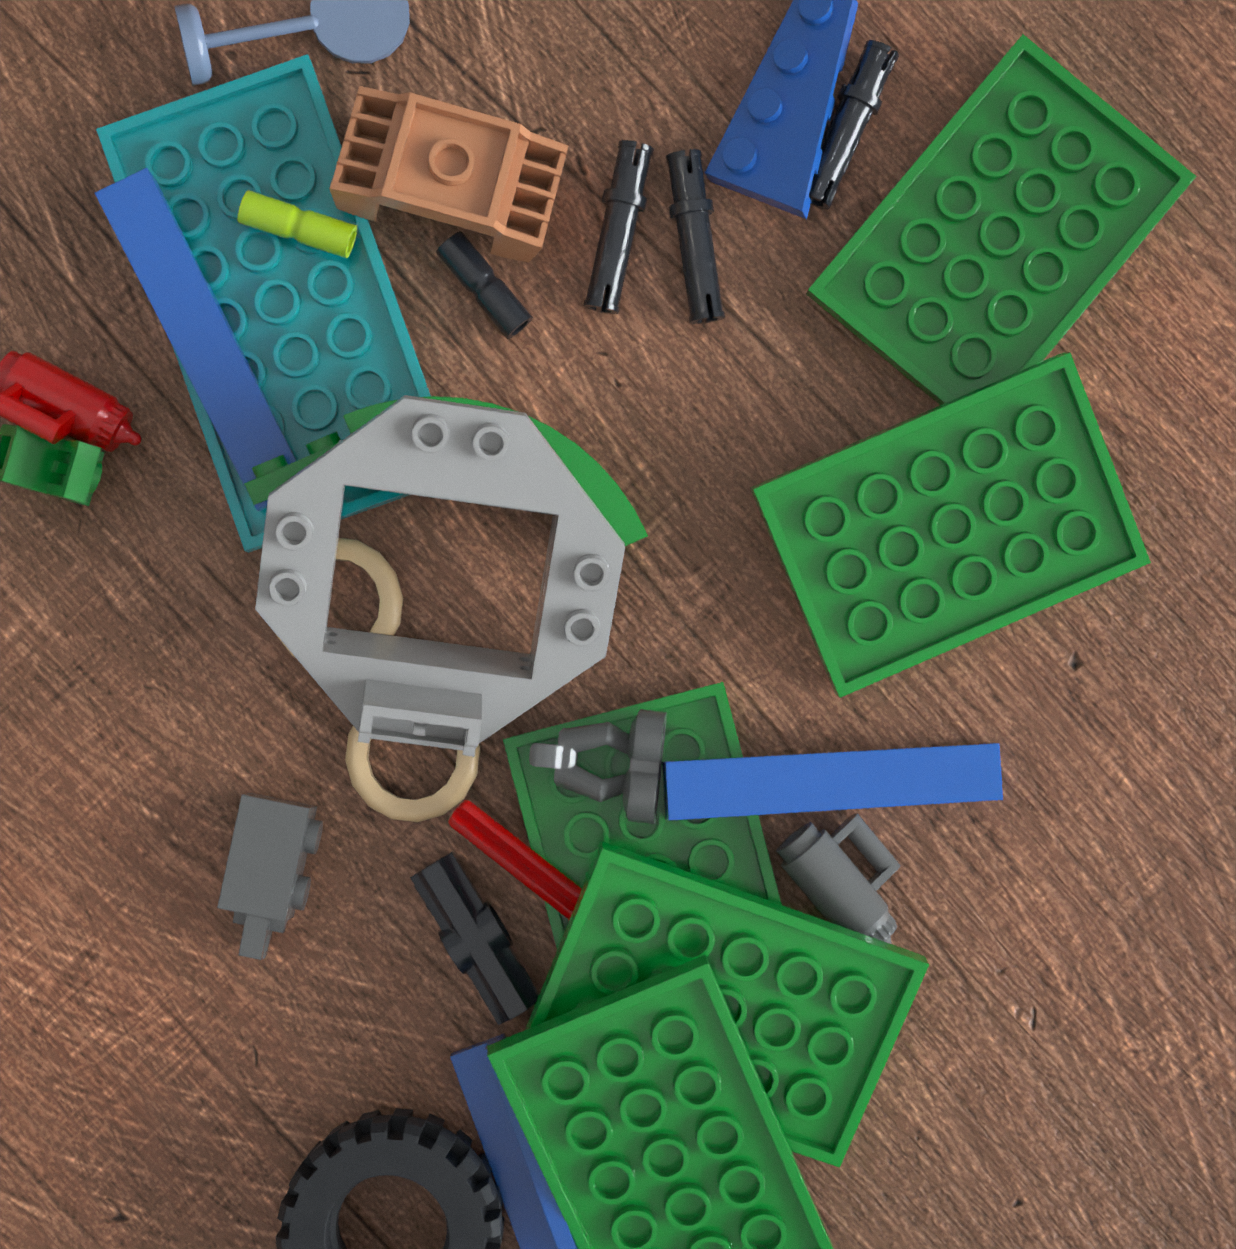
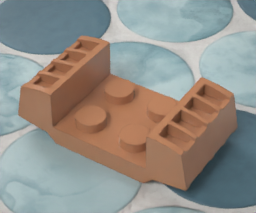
[329,86,569,262]

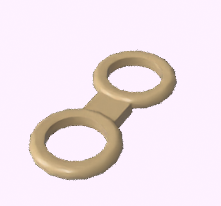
[275,538,480,822]

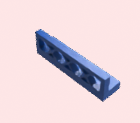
[450,1033,578,1249]

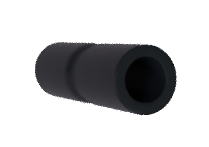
[436,231,533,339]

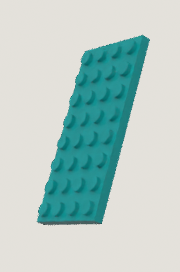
[96,54,431,553]

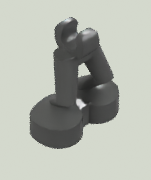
[529,709,667,824]

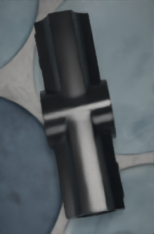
[410,851,539,1026]

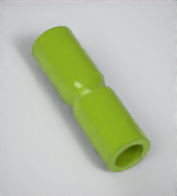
[237,190,357,258]

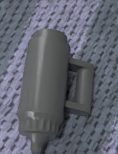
[776,813,901,944]

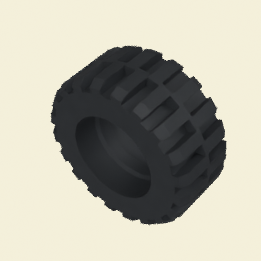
[276,1108,505,1249]

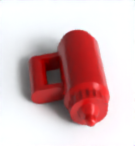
[0,350,142,452]

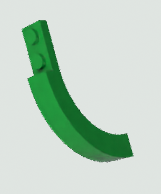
[244,396,648,546]

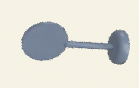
[174,0,410,86]

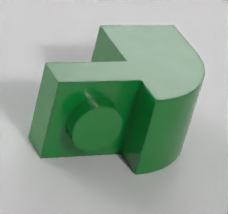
[0,424,105,506]

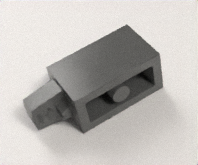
[217,793,323,960]

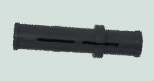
[809,40,899,210]
[583,140,654,314]
[666,149,725,324]

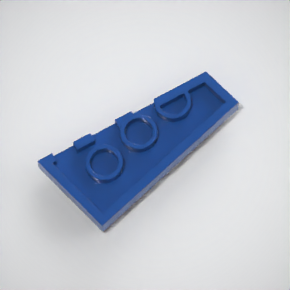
[705,0,858,219]

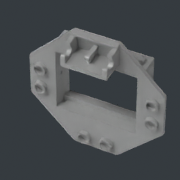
[255,395,625,757]

